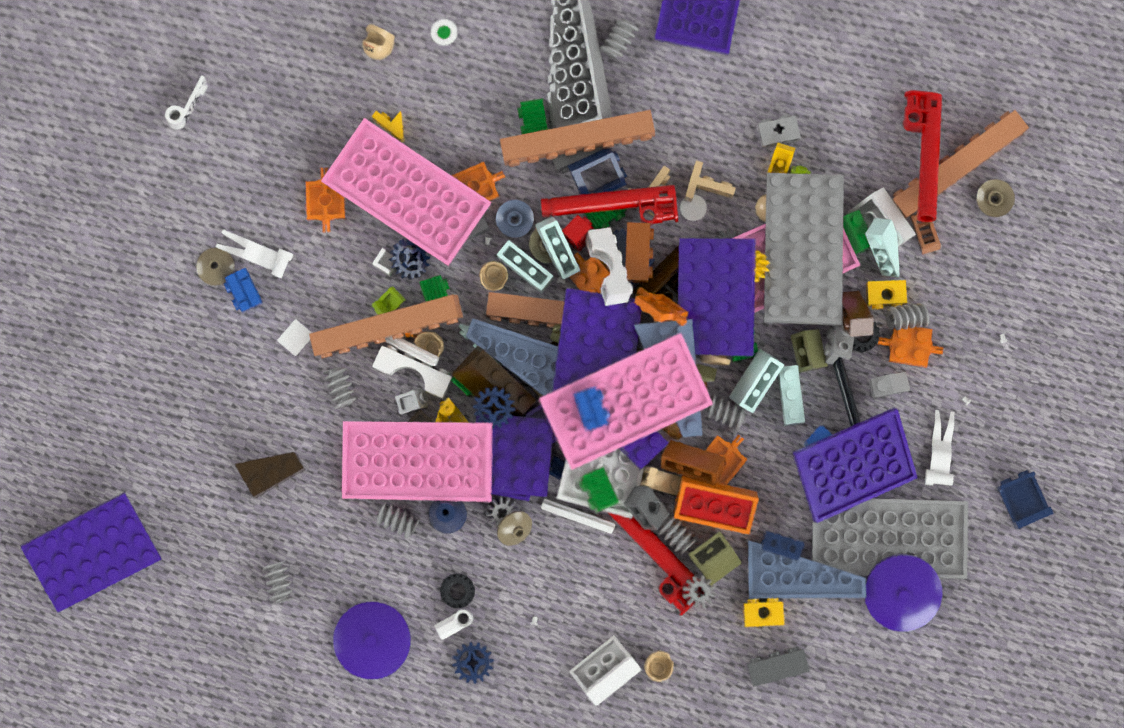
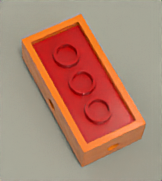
[673,475,759,535]

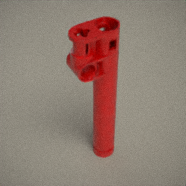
[903,90,942,222]
[541,185,678,226]
[608,513,704,616]

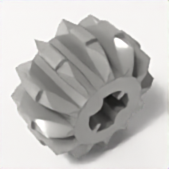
[486,496,519,528]
[683,576,716,608]

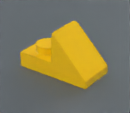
[372,111,404,143]
[767,142,796,173]

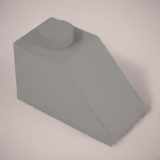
[868,372,911,399]

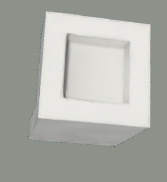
[372,248,395,277]

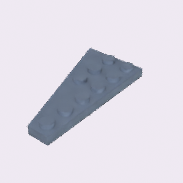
[466,318,558,396]
[634,319,702,437]
[748,540,866,598]

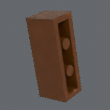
[842,291,874,337]

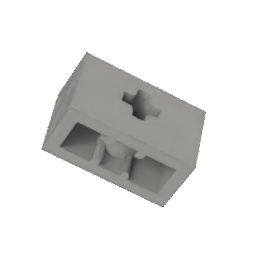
[757,114,801,149]

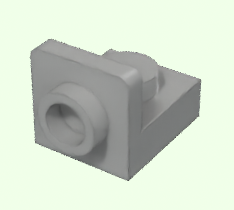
[395,389,428,415]

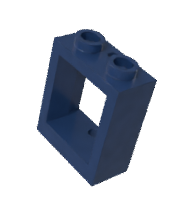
[567,148,627,195]

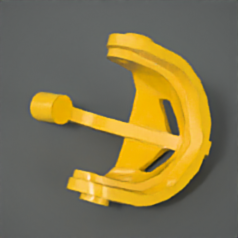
[435,397,469,423]

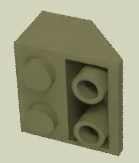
[688,532,742,586]

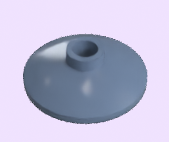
[496,200,534,238]

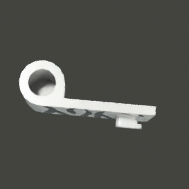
[165,76,208,130]

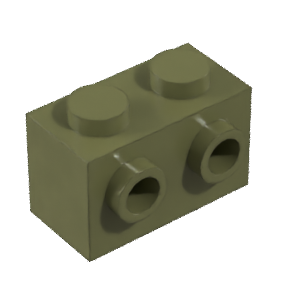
[790,329,828,373]

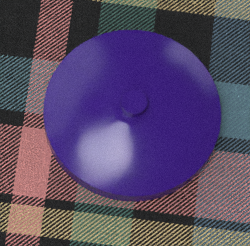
[864,554,942,632]
[333,602,411,679]

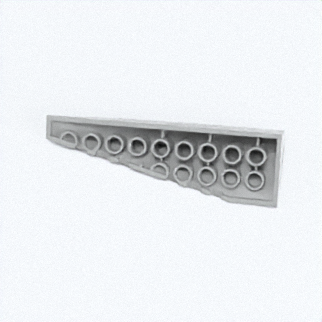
[547,0,612,129]

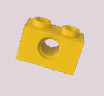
[866,280,907,310]
[743,598,784,627]

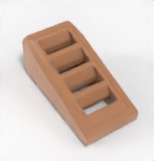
[910,214,941,254]

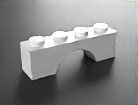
[585,228,632,305]
[372,345,452,399]

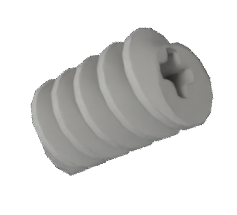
[600,18,639,60]
[886,303,930,330]
[323,367,357,409]
[704,394,746,431]
[377,502,421,538]
[659,513,696,555]
[263,561,294,604]

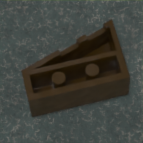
[235,452,306,498]

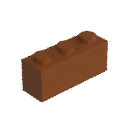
[625,222,654,283]
[661,440,724,486]

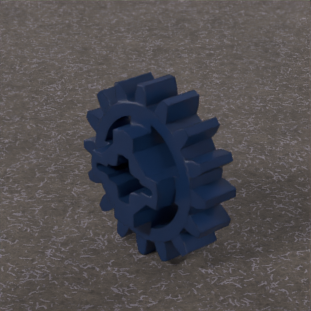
[389,239,431,280]
[473,386,515,429]
[452,642,494,684]

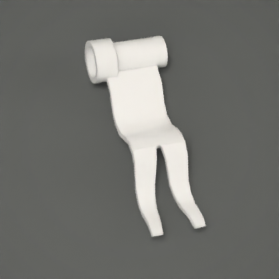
[216,230,293,278]
[924,410,955,486]

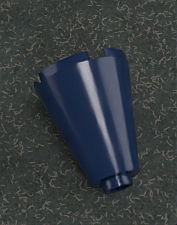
[428,500,467,534]

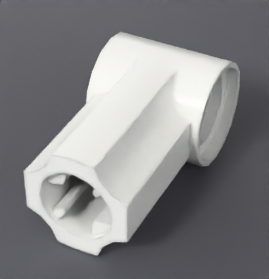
[434,610,473,640]

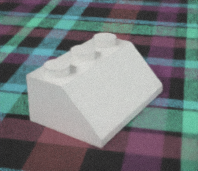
[847,187,916,247]
[569,636,642,706]

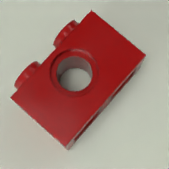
[562,215,594,252]

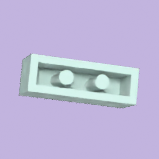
[535,216,580,279]
[497,240,554,293]
[729,349,784,413]
[778,365,805,426]

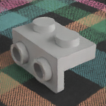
[824,322,854,365]

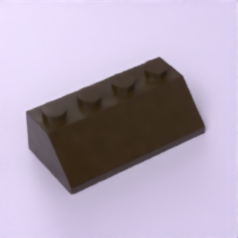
[632,245,679,304]
[452,346,536,417]

